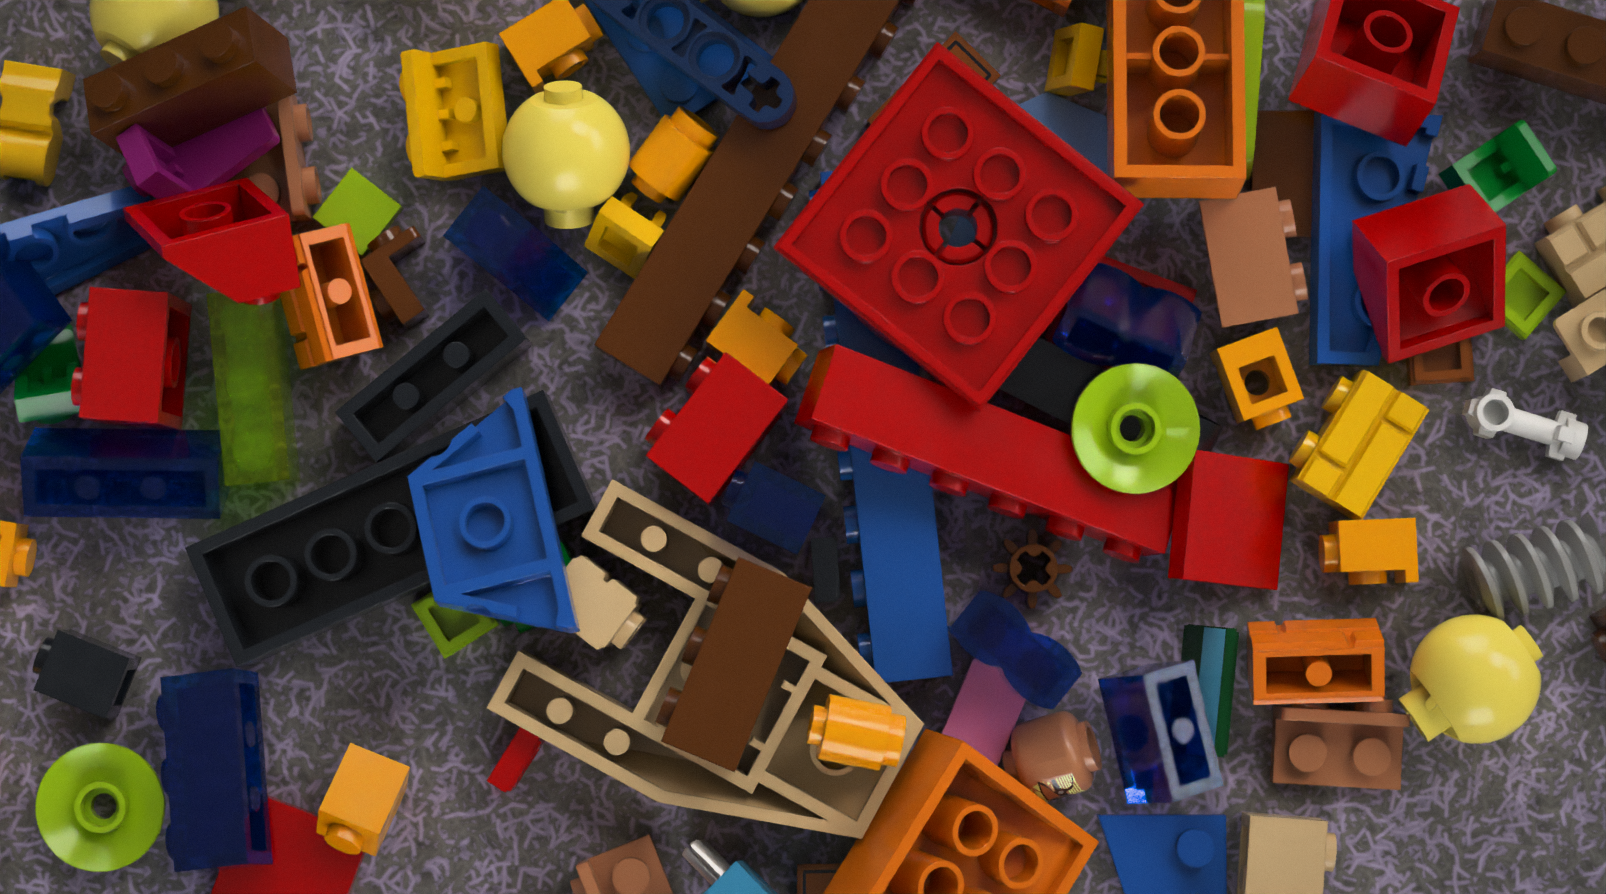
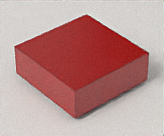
[486,727,545,793]

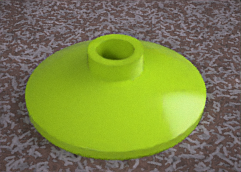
[1071,363,1200,494]
[35,742,166,872]

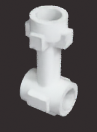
[1462,388,1588,461]

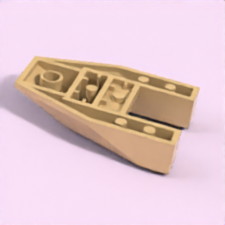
[487,479,924,839]

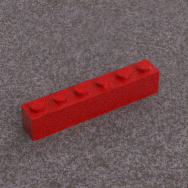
[794,344,1177,563]

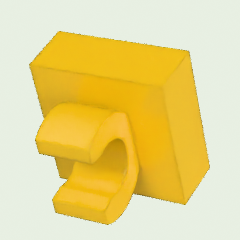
[1045,22,1107,96]
[584,192,666,279]

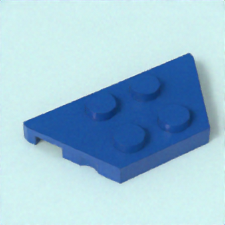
[407,387,580,634]

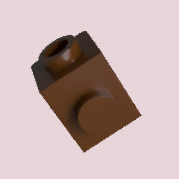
[360,225,429,330]

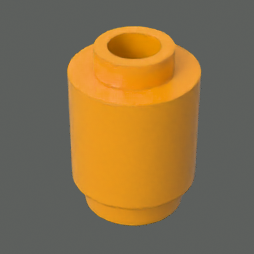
[629,106,720,204]
[806,694,906,771]

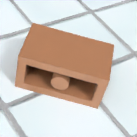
[1199,187,1308,329]

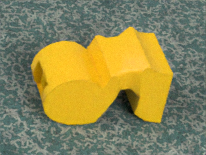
[0,60,76,187]

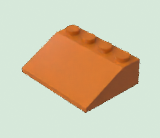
[823,729,1099,894]

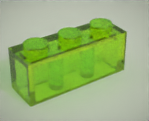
[206,292,301,489]

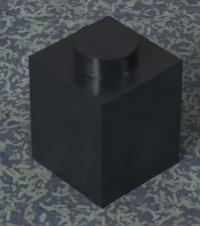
[33,629,142,719]

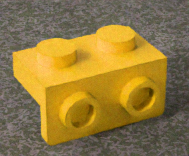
[399,41,507,181]

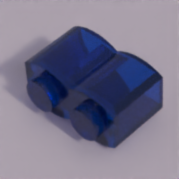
[1052,263,1202,379]
[948,591,1082,709]

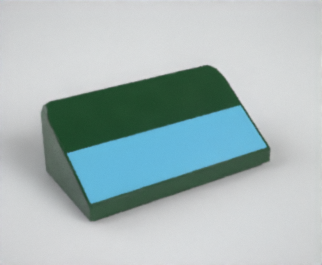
[1172,624,1239,758]

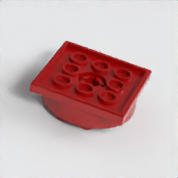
[773,42,1144,412]

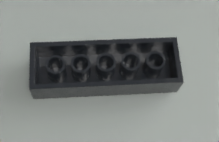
[185,390,598,667]

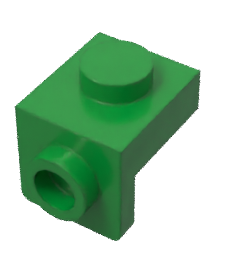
[1438,120,1557,213]
[9,324,81,424]

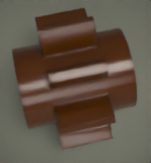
[991,529,1073,609]

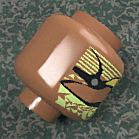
[1002,711,1102,802]

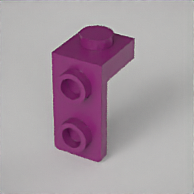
[116,107,280,199]

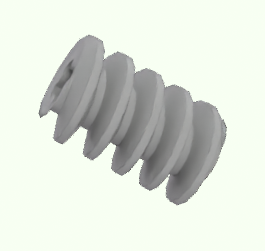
[1462,513,1606,621]

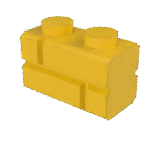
[1288,369,1429,520]

